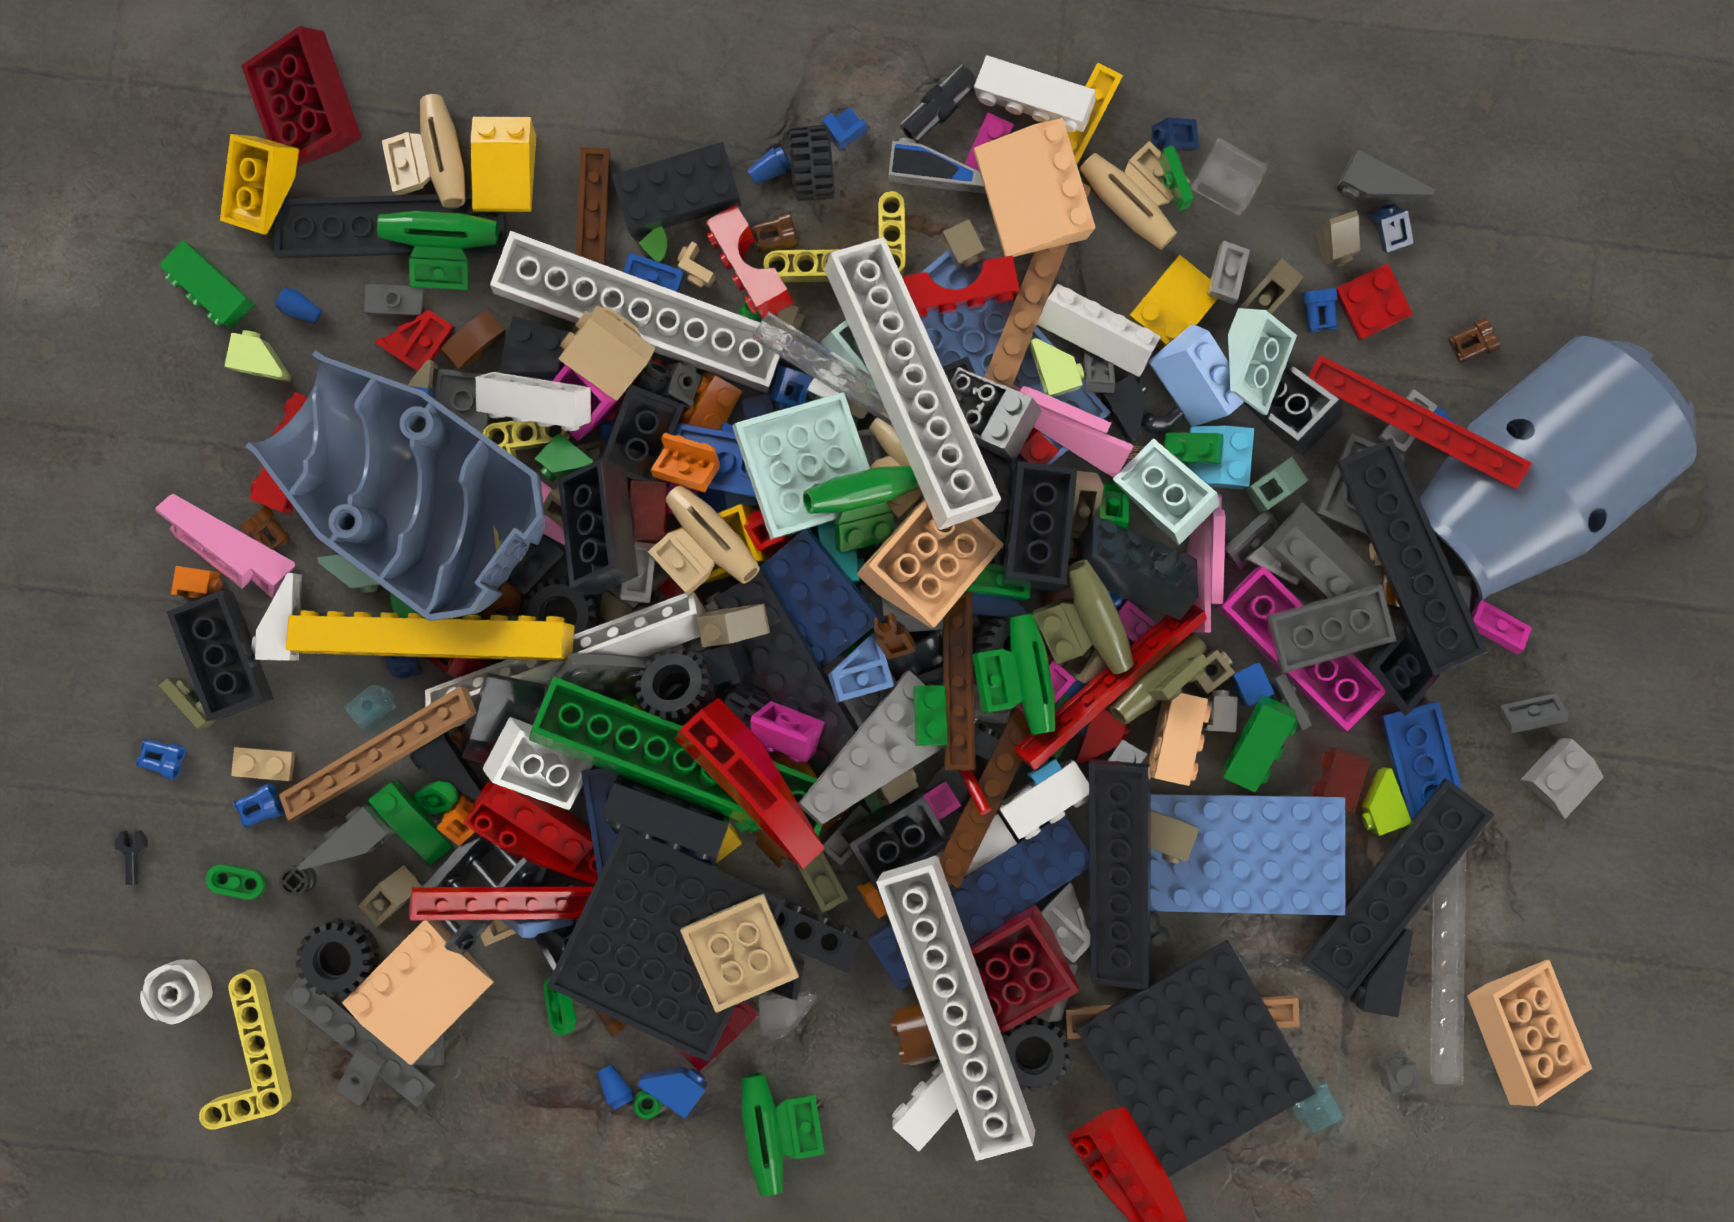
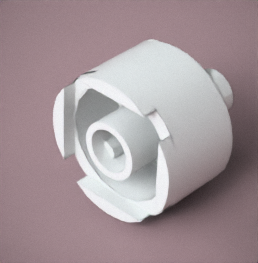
[140,959,213,1024]

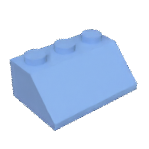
[1148,324,1245,427]

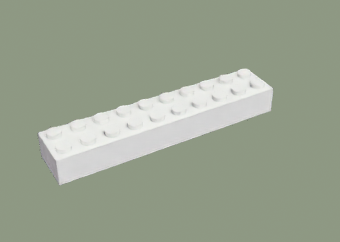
[490,231,788,393]
[824,237,1001,530]
[876,856,1035,1161]

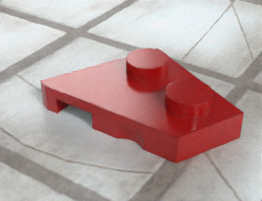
[375,310,455,371]

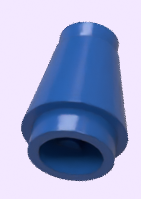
[748,146,791,184]
[275,287,322,324]
[597,1064,634,1111]

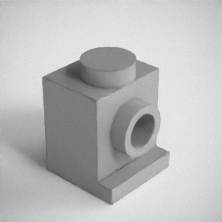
[1202,690,1238,732]

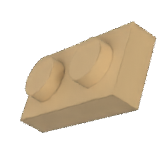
[231,747,295,781]

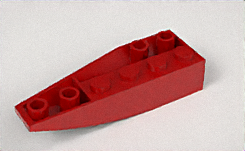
[675,698,825,870]
[463,780,598,885]
[1067,1107,1188,1222]

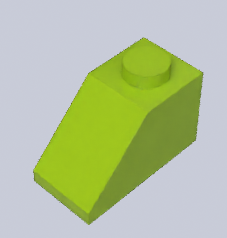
[1361,767,1412,836]

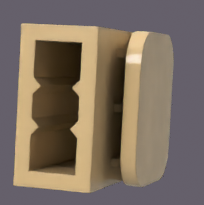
[558,305,655,401]

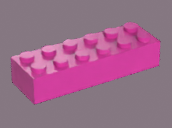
[1216,566,1386,731]

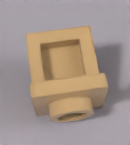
[677,241,716,289]

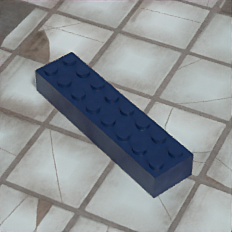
[867,815,1090,991]

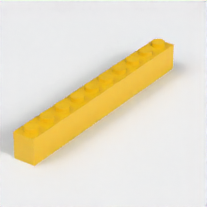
[285,611,575,661]

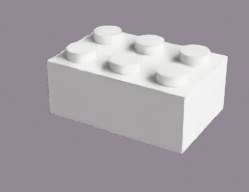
[483,717,593,810]
[998,758,1089,840]

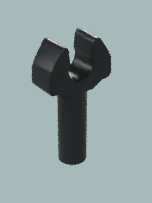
[115,830,148,885]

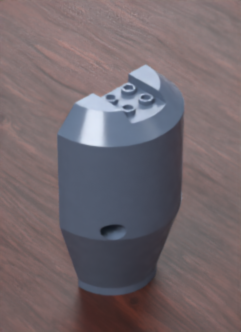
[1420,336,1697,602]
[245,350,546,621]

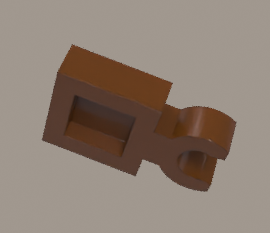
[874,613,915,660]

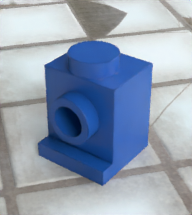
[769,365,813,409]

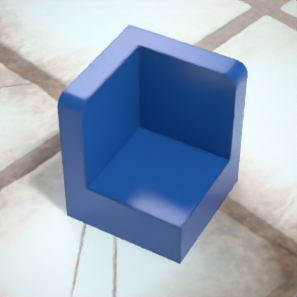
[822,108,867,151]
[1229,663,1275,706]

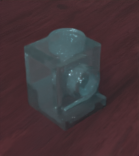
[1293,1080,1344,1133]

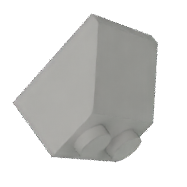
[1521,738,1603,819]

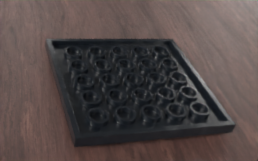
[546,826,786,1062]
[1075,940,1316,1177]

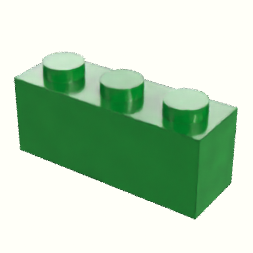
[159,240,255,328]
[1223,695,1298,792]

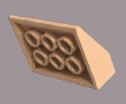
[973,118,1095,257]
[857,497,1004,629]
[342,920,495,1065]
[1467,960,1592,1106]

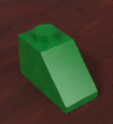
[535,433,594,482]
[1098,481,1129,530]

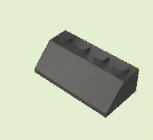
[1263,503,1382,600]

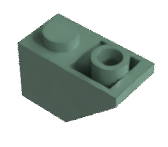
[1243,457,1308,513]

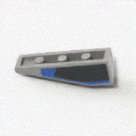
[888,138,986,194]

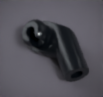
[1141,406,1184,434]

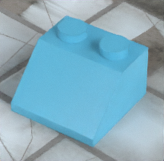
[1187,426,1254,490]

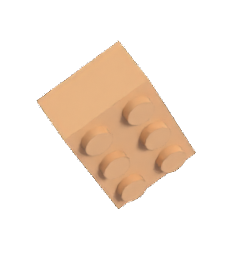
[1149,693,1211,786]

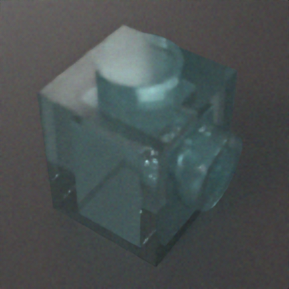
[343,685,396,730]

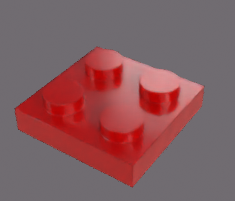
[1336,263,1413,341]

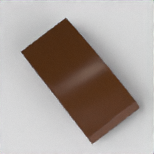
[441,310,505,371]

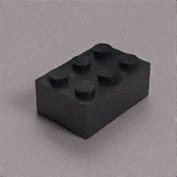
[841,788,949,891]

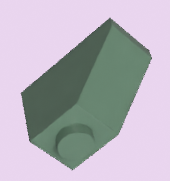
[318,554,381,594]

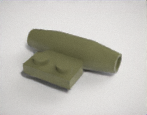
[1033,560,1134,674]
[1109,634,1209,725]

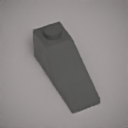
[1335,150,1436,202]

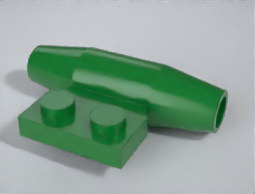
[377,211,499,290]
[803,465,920,553]
[972,614,1055,735]
[741,1073,825,1196]

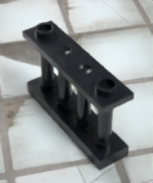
[408,832,541,955]

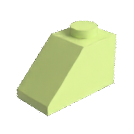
[224,330,291,382]
[1029,338,1085,397]

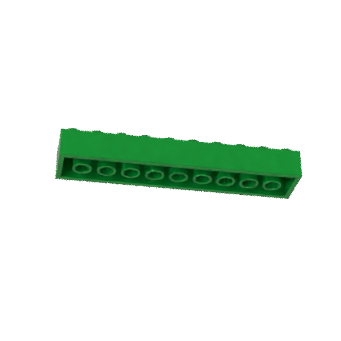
[529,676,822,836]

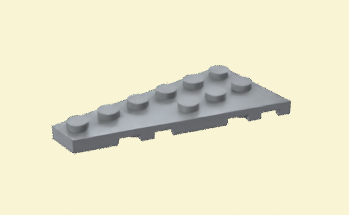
[798,670,944,825]

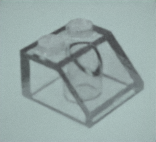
[1190,138,1268,216]

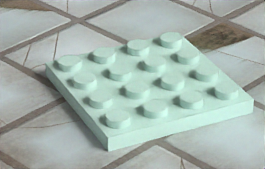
[732,392,870,539]

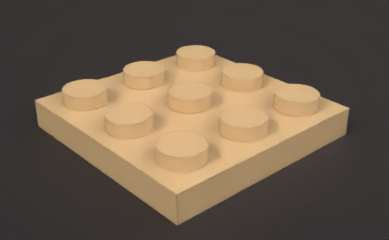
[680,893,799,1013]

